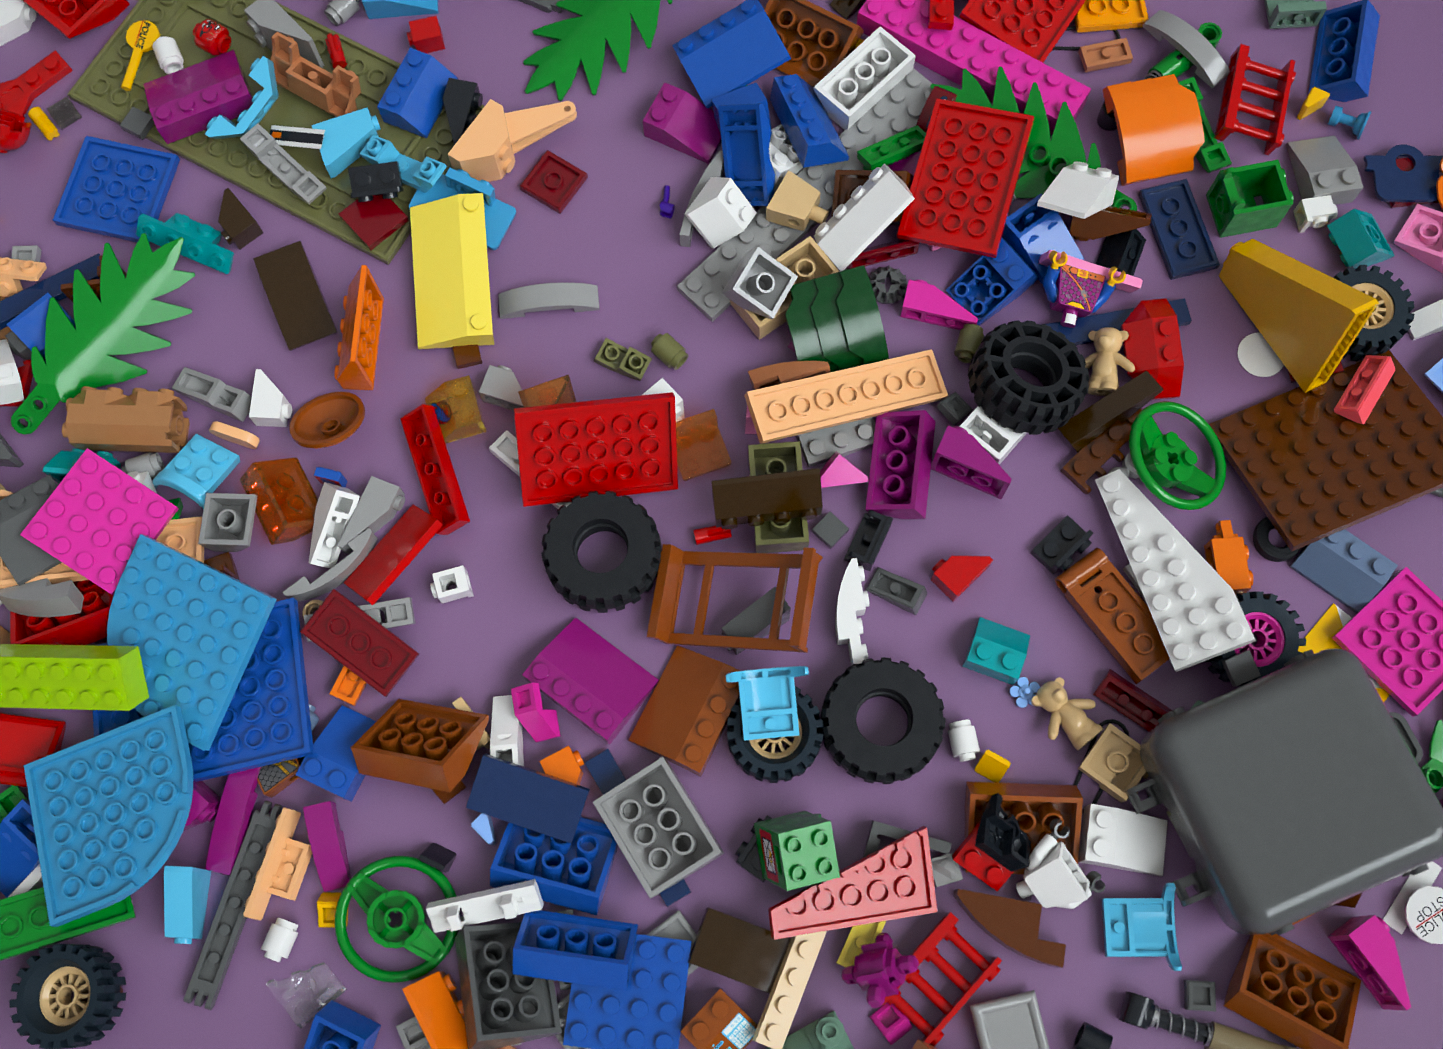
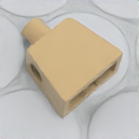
[766,170,829,231]

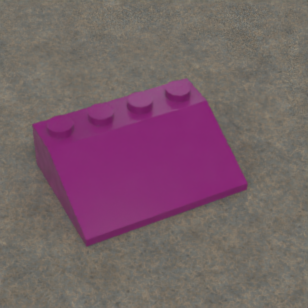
[144,50,253,144]
[522,618,659,745]

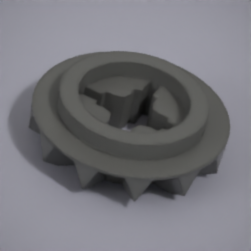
[869,265,908,304]

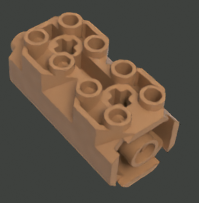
[62,386,190,453]

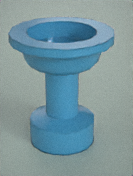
[1328,106,1372,140]

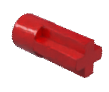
[325,33,347,69]
[693,526,732,545]

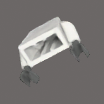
[1016,818,1105,909]

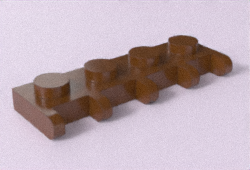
[1060,408,1157,495]

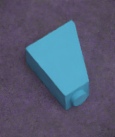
[311,107,381,178]
[164,866,211,944]

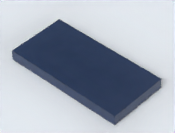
[1138,179,1220,280]
[466,754,590,843]

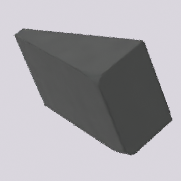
[866,567,927,615]

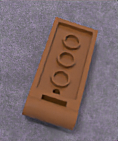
[1055,548,1170,684]

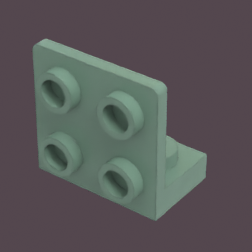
[1264,0,1327,29]

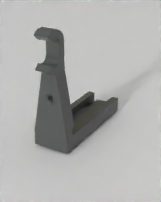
[863,820,952,858]

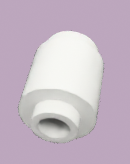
[152,36,184,74]
[948,720,980,762]
[261,918,299,962]

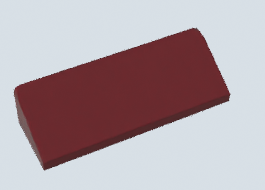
[846,239,920,269]
[1093,669,1173,732]

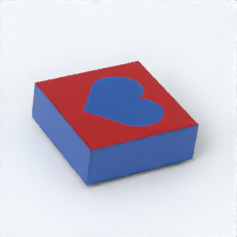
[314,467,347,487]

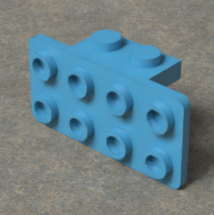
[409,167,516,250]

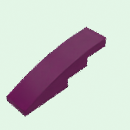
[205,767,261,876]

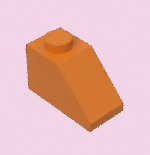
[539,746,584,786]

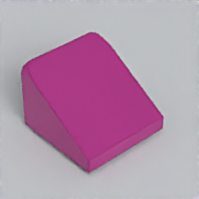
[869,1003,912,1045]

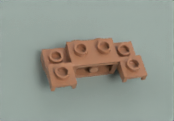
[271,32,361,117]

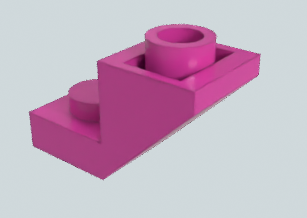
[511,683,560,742]

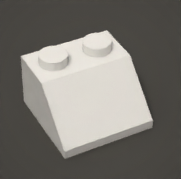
[685,177,757,248]

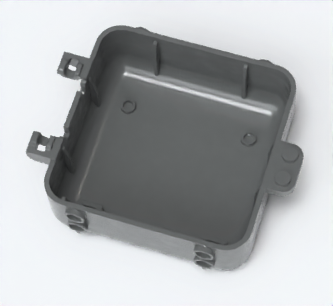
[1125,648,1443,935]

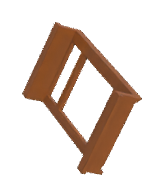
[646,544,823,653]

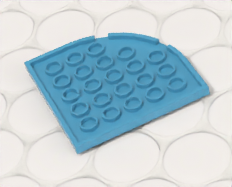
[107,534,277,751]
[24,705,193,927]

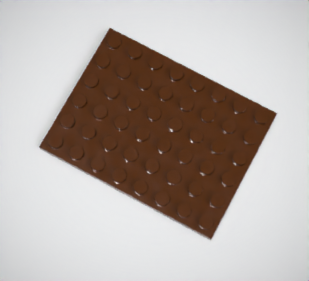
[1209,350,1443,552]

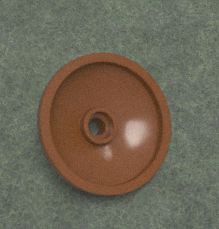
[289,392,365,449]

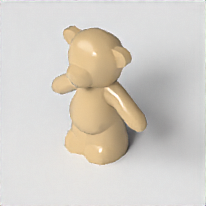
[1085,327,1135,396]
[1031,677,1104,751]

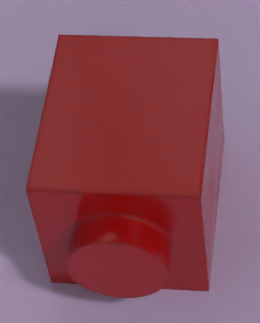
[407,16,445,53]

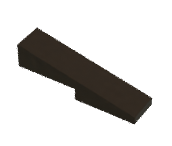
[1058,371,1163,452]

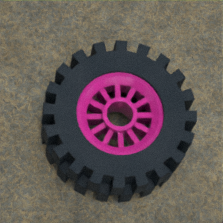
[1204,591,1306,686]

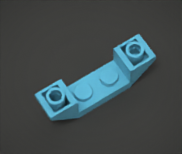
[205,56,278,139]
[359,135,447,193]

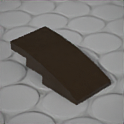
[253,241,338,351]
[688,907,791,993]

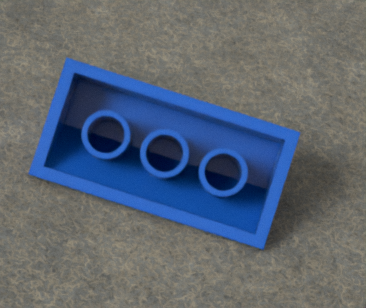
[1308,0,1380,102]
[770,74,849,168]
[513,910,638,991]

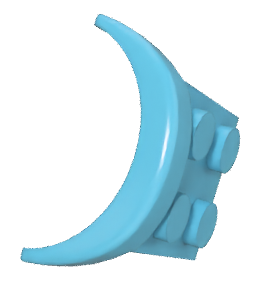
[152,434,240,509]
[725,666,809,741]
[1101,883,1182,971]

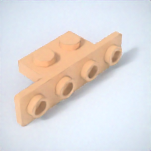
[0,257,47,297]
[243,807,312,920]

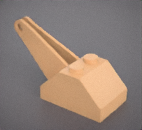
[448,99,577,182]

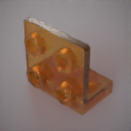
[676,409,731,481]

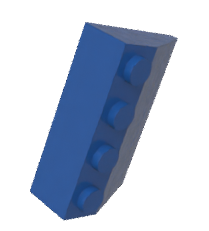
[672,0,791,109]
[490,817,618,915]

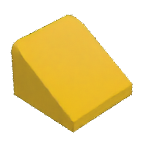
[1297,87,1330,120]
[974,750,1011,783]
[317,892,349,927]

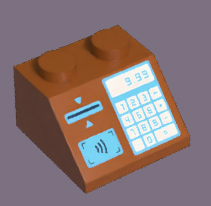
[680,988,757,1049]

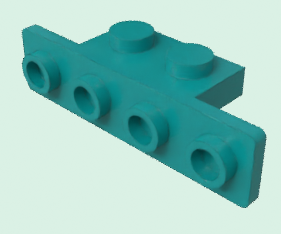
[136,213,234,274]

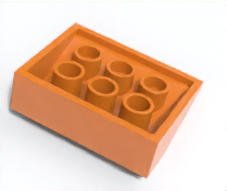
[335,265,384,390]

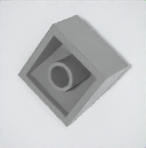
[721,247,798,319]
[198,493,257,552]

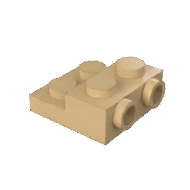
[1077,723,1149,803]

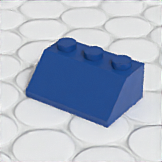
[377,48,458,139]

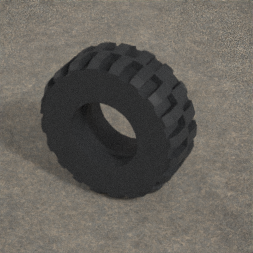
[968,320,1089,435]
[541,491,662,613]
[821,657,946,784]

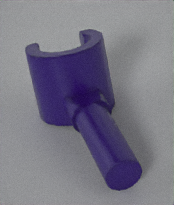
[660,185,675,219]

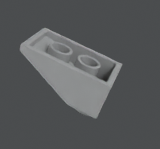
[244,0,325,68]
[1286,136,1363,205]

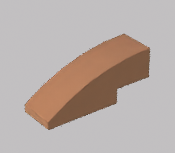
[748,361,831,390]

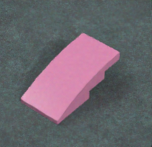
[1394,204,1443,273]

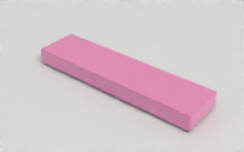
[1038,250,1143,293]

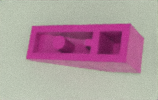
[900,280,978,330]

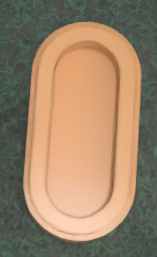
[209,421,260,449]

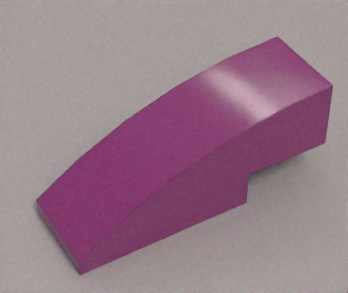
[303,801,351,892]

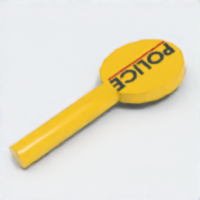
[121,21,160,91]

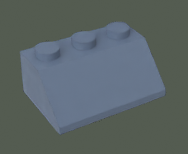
[1290,529,1398,613]

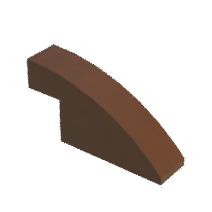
[953,889,1066,968]

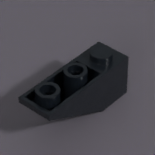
[443,78,483,145]

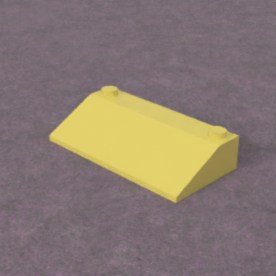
[410,193,494,349]

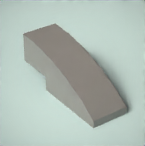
[172,367,252,422]
[0,578,84,617]

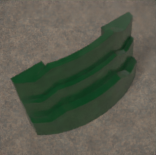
[785,265,889,372]

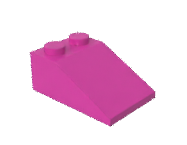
[1327,915,1411,1011]

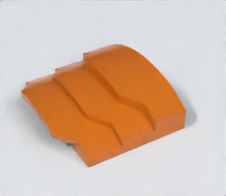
[1103,74,1205,186]

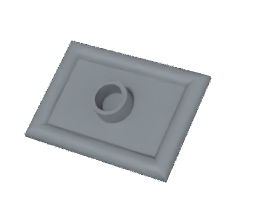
[970,990,1050,1049]

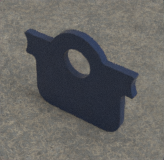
[1363,144,1443,202]

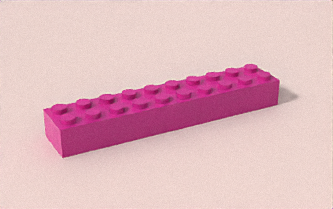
[857,0,1091,135]

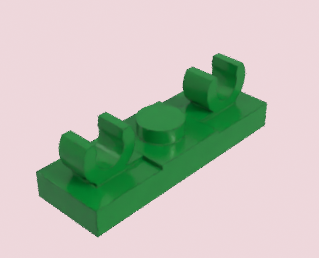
[857,125,926,170]

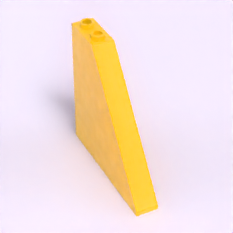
[1219,239,1379,393]

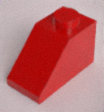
[931,555,993,602]

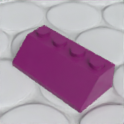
[865,410,936,519]

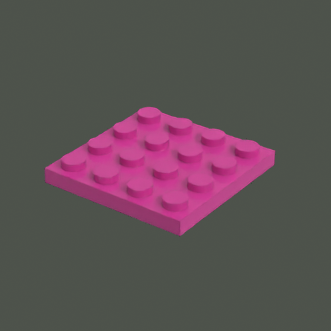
[20,448,179,595]
[1332,567,1443,717]

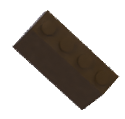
[711,468,823,529]

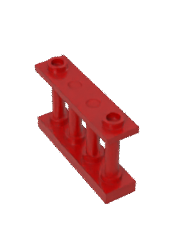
[1214,44,1296,155]
[882,912,1002,1047]

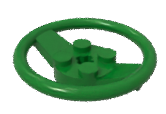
[1129,401,1226,510]
[334,856,460,983]

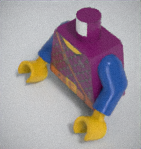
[1043,250,1126,328]

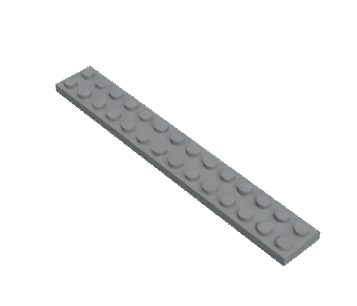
[677,68,932,322]

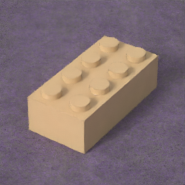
[730,236,839,340]

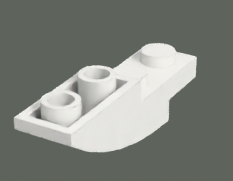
[835,558,869,665]

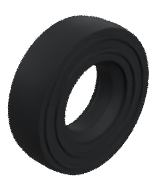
[1253,517,1301,562]

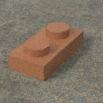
[1079,38,1133,72]

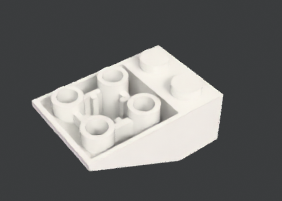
[769,124,804,192]
[960,406,1027,465]

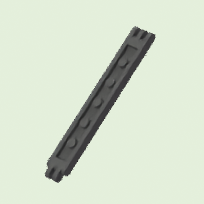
[184,801,282,1010]

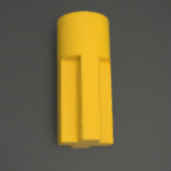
[28,107,59,140]

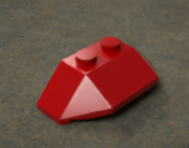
[1121,298,1184,400]

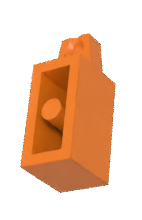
[1204,520,1253,594]

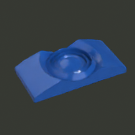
[718,103,775,206]

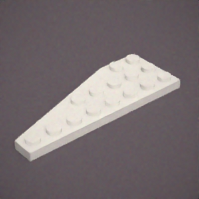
[1095,469,1256,672]

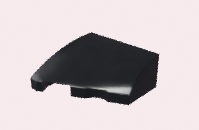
[975,793,1031,872]

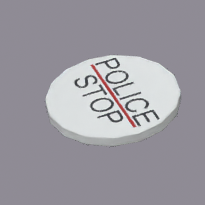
[1404,886,1443,944]

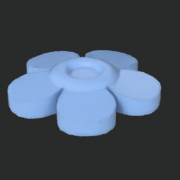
[1009,677,1040,708]

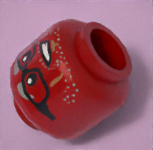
[193,19,232,56]

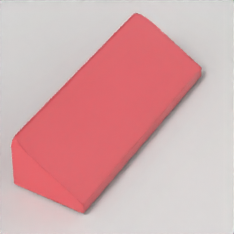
[1334,355,1395,424]

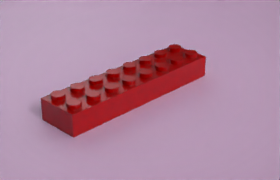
[400,404,470,535]

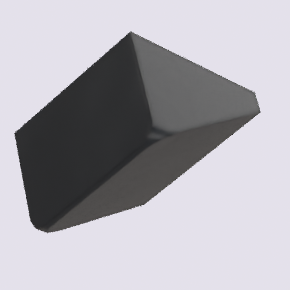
[419,843,456,873]

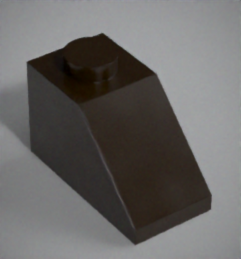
[218,188,264,250]

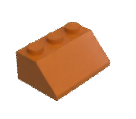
[402,971,468,1049]

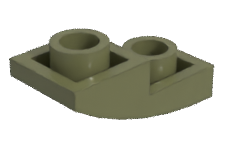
[593,338,652,381]

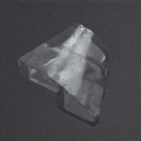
[266,962,347,1029]

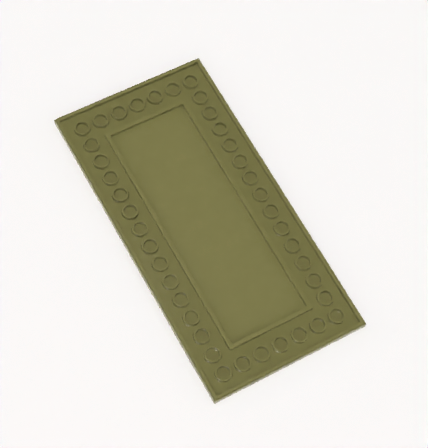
[67,0,485,265]

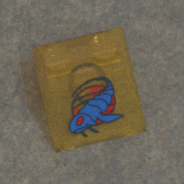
[425,375,487,444]

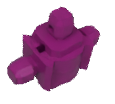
[842,932,919,1008]

